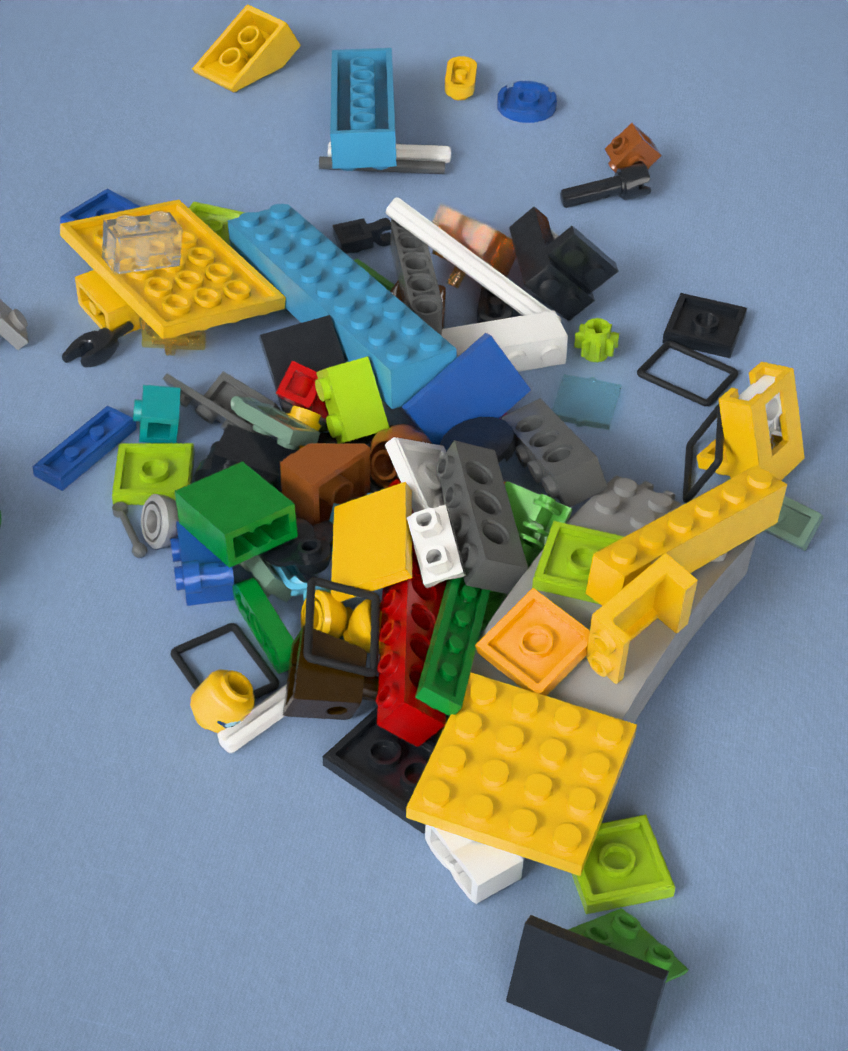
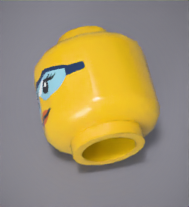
[190,669,254,733]

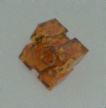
[432,204,517,288]

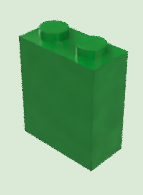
[175,462,298,568]

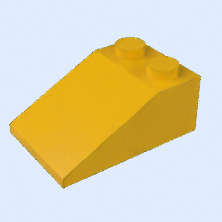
[192,4,301,93]

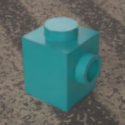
[133,385,180,443]

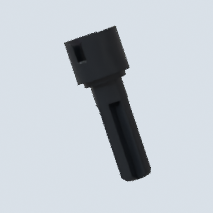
[560,163,651,208]

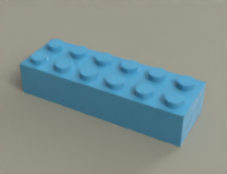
[330,48,397,171]

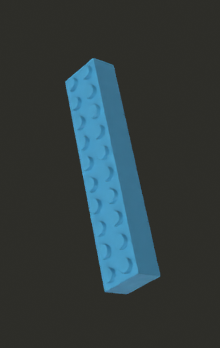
[227,204,457,409]

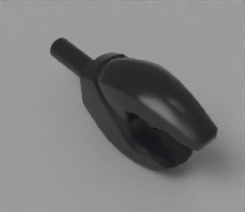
[62,321,134,367]

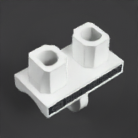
[407,505,466,588]

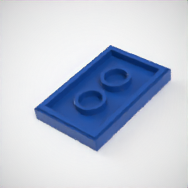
[402,333,531,445]

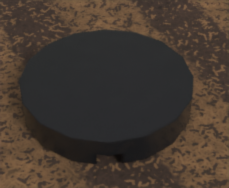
[440,417,516,463]

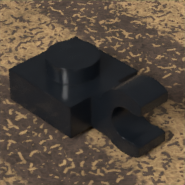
[332,218,391,254]

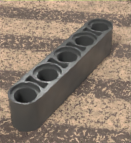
[391,218,443,335]

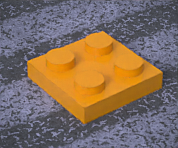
[475,588,590,696]

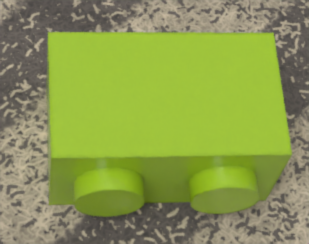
[315,356,390,444]

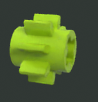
[574,318,619,362]

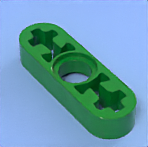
[232,578,294,674]

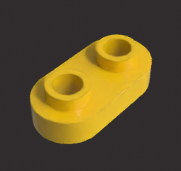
[445,56,477,100]

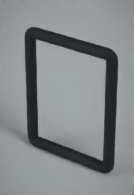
[637,341,738,406]
[682,404,724,503]
[304,577,380,677]
[170,623,280,699]

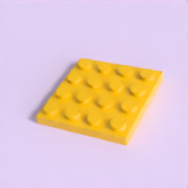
[406,673,637,876]

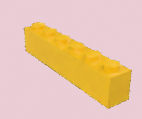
[585,465,787,606]

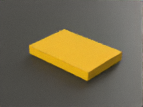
[331,482,412,602]

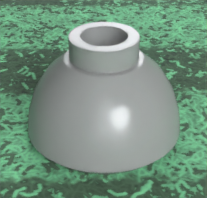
[141,494,179,549]

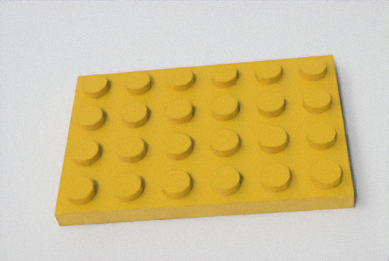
[60,199,286,339]

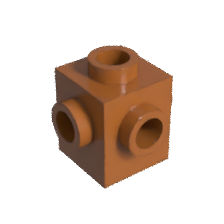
[605,123,662,173]

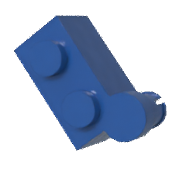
[170,521,235,606]

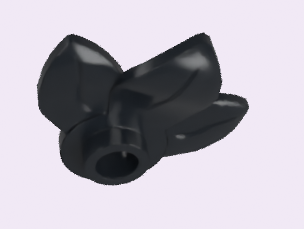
[260,517,334,575]

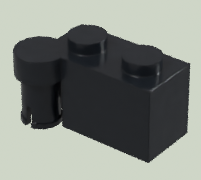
[194,424,300,493]

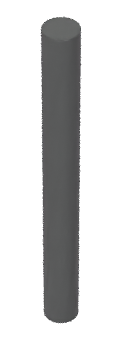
[319,156,445,174]

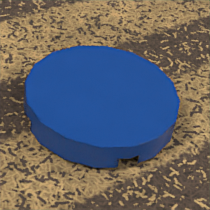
[497,81,557,123]

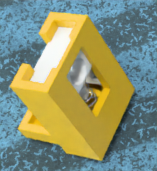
[697,361,805,480]

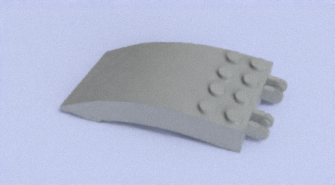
[470,475,757,723]

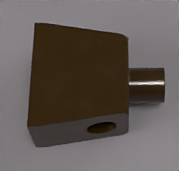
[283,625,379,720]

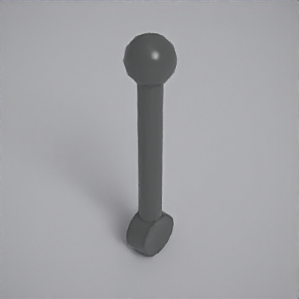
[112,502,147,558]

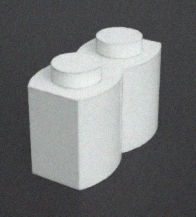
[425,825,525,904]

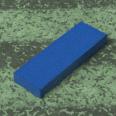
[32,405,137,491]

